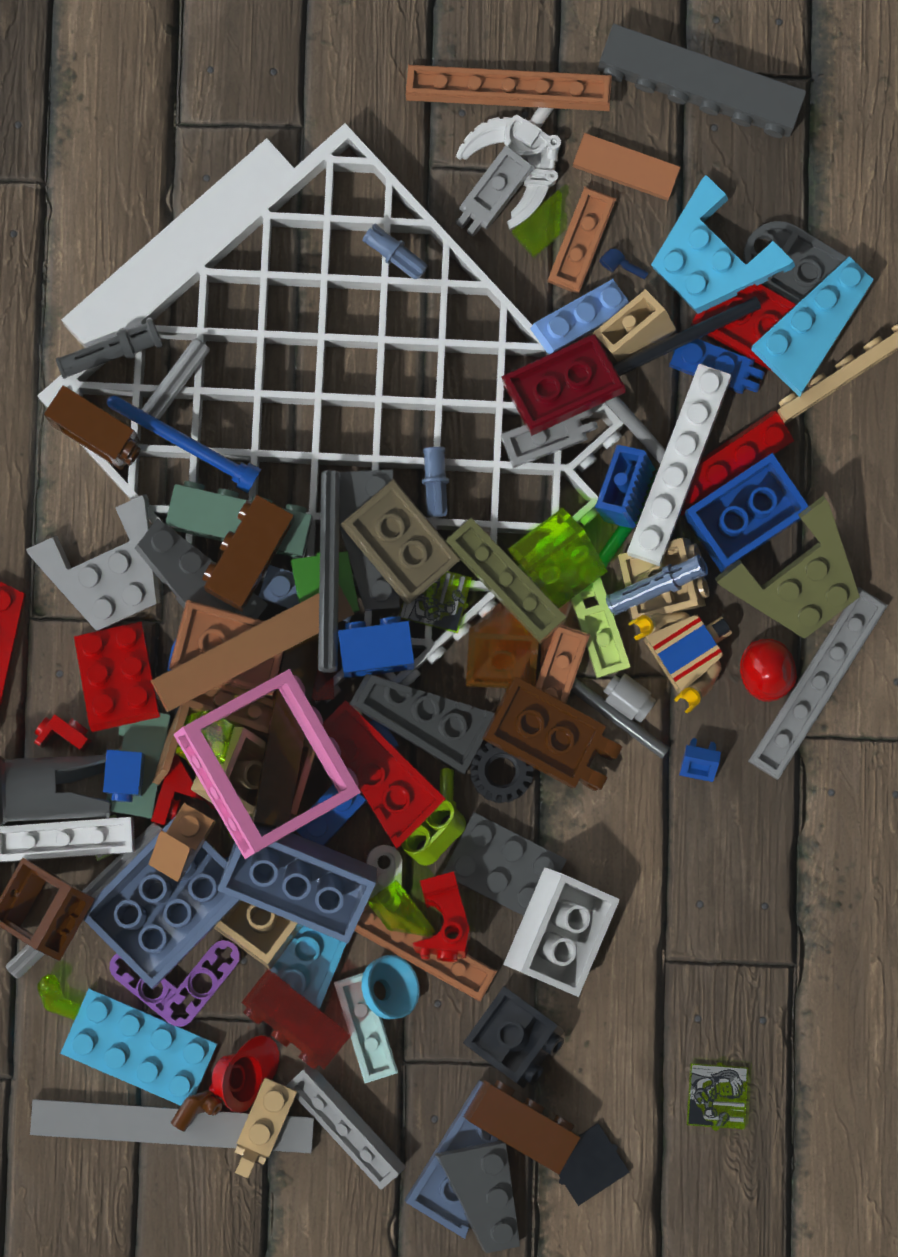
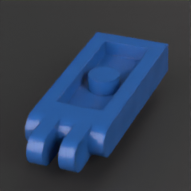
[669,339,765,394]

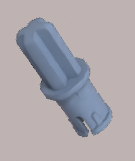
[362,223,427,279]
[422,447,449,518]

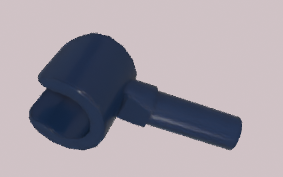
[599,249,648,280]

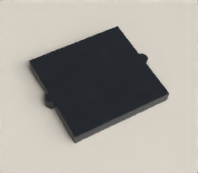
[558,1123,630,1206]

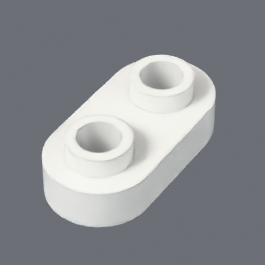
[366,845,402,912]

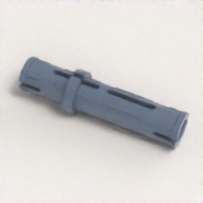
[606,554,708,616]

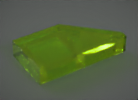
[511,190,562,258]
[367,880,436,937]

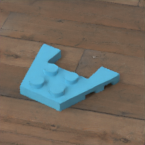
[651,175,795,314]

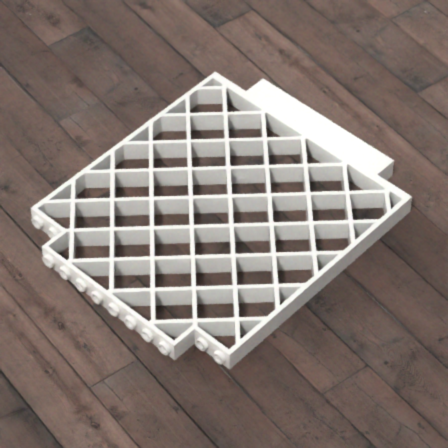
[37,123,624,704]

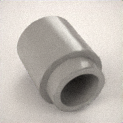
[603,673,657,723]

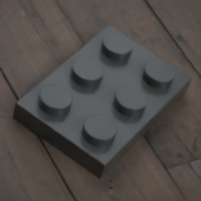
[443,812,567,916]

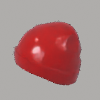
[740,639,797,702]

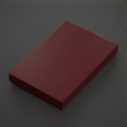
[501,334,626,436]

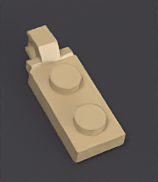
[235,1077,297,1178]

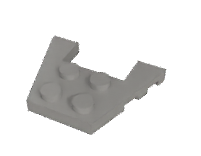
[26,494,161,631]

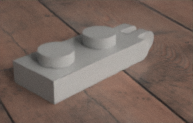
[456,145,535,237]
[501,409,598,468]

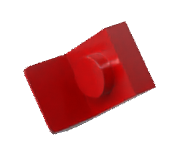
[151,755,204,826]

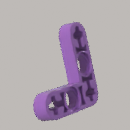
[109,940,241,1027]

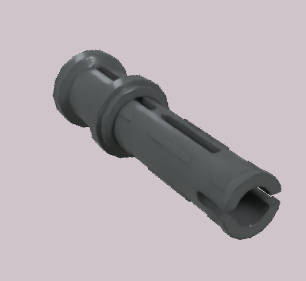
[56,317,163,379]

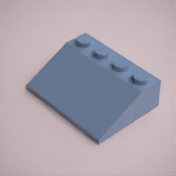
[83,816,240,989]

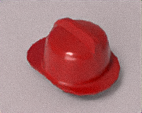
[209,1035,279,1113]

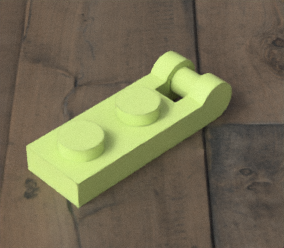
[567,576,630,679]

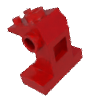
[413,871,470,962]

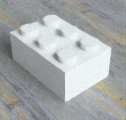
[503,867,620,997]

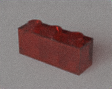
[241,969,351,1070]

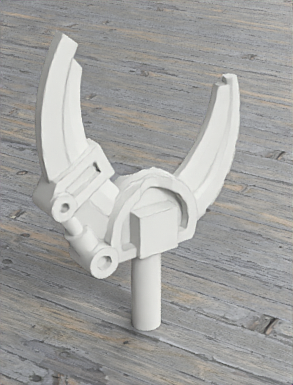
[456,108,561,230]

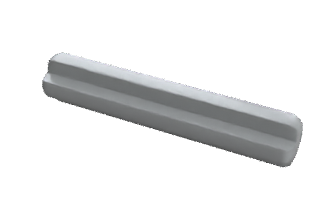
[141,339,210,419]

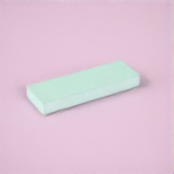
[334,973,398,1083]

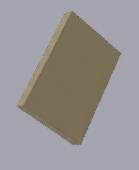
[340,479,461,605]

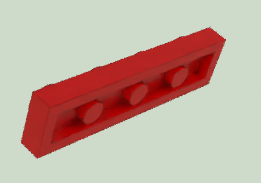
[680,411,794,516]

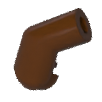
[170,1091,222,1132]

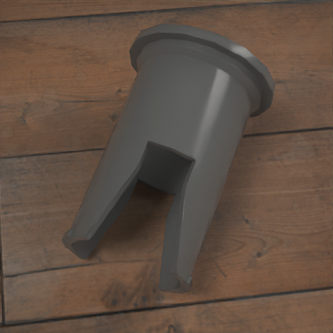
[0,753,110,825]

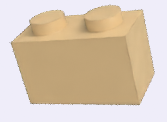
[593,289,677,364]

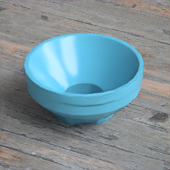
[362,955,419,1020]

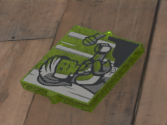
[399,571,472,634]
[686,1062,748,1131]

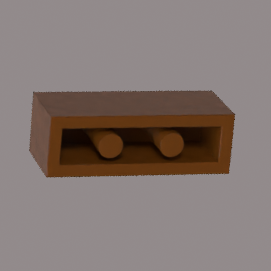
[202,495,295,612]
[463,1079,581,1174]

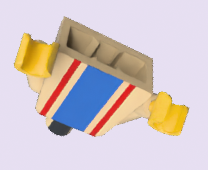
[628,611,732,713]

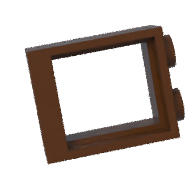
[44,385,141,470]
[0,857,94,961]

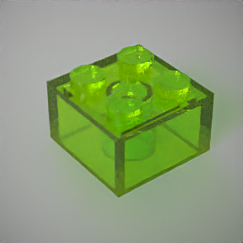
[507,508,608,609]

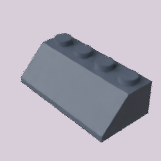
[217,816,377,944]

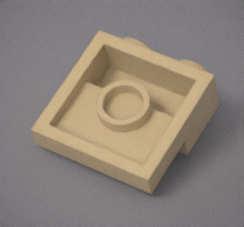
[618,538,709,619]

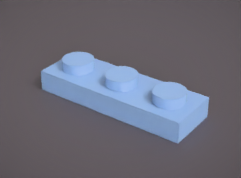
[530,279,629,355]

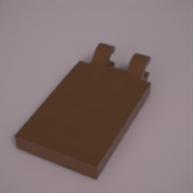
[482,676,622,791]

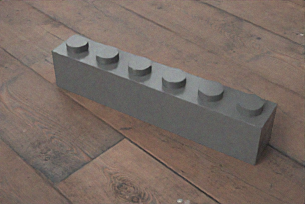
[598,23,806,138]

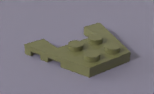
[715,496,860,639]

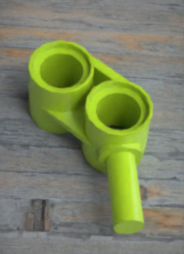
[401,768,466,866]

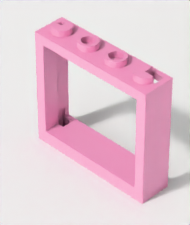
[174,669,361,859]

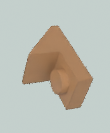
[149,803,216,883]

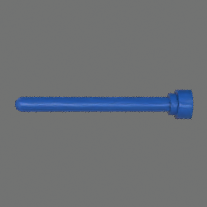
[107,395,261,493]

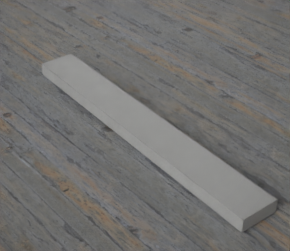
[30,1099,314,1153]

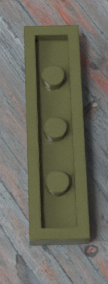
[445,518,567,644]

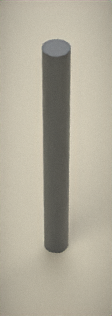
[571,678,670,759]

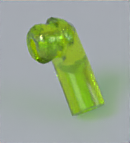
[37,974,81,1020]

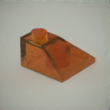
[466,608,539,688]

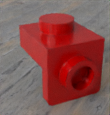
[34,714,92,752]

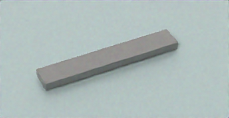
[748,587,888,780]

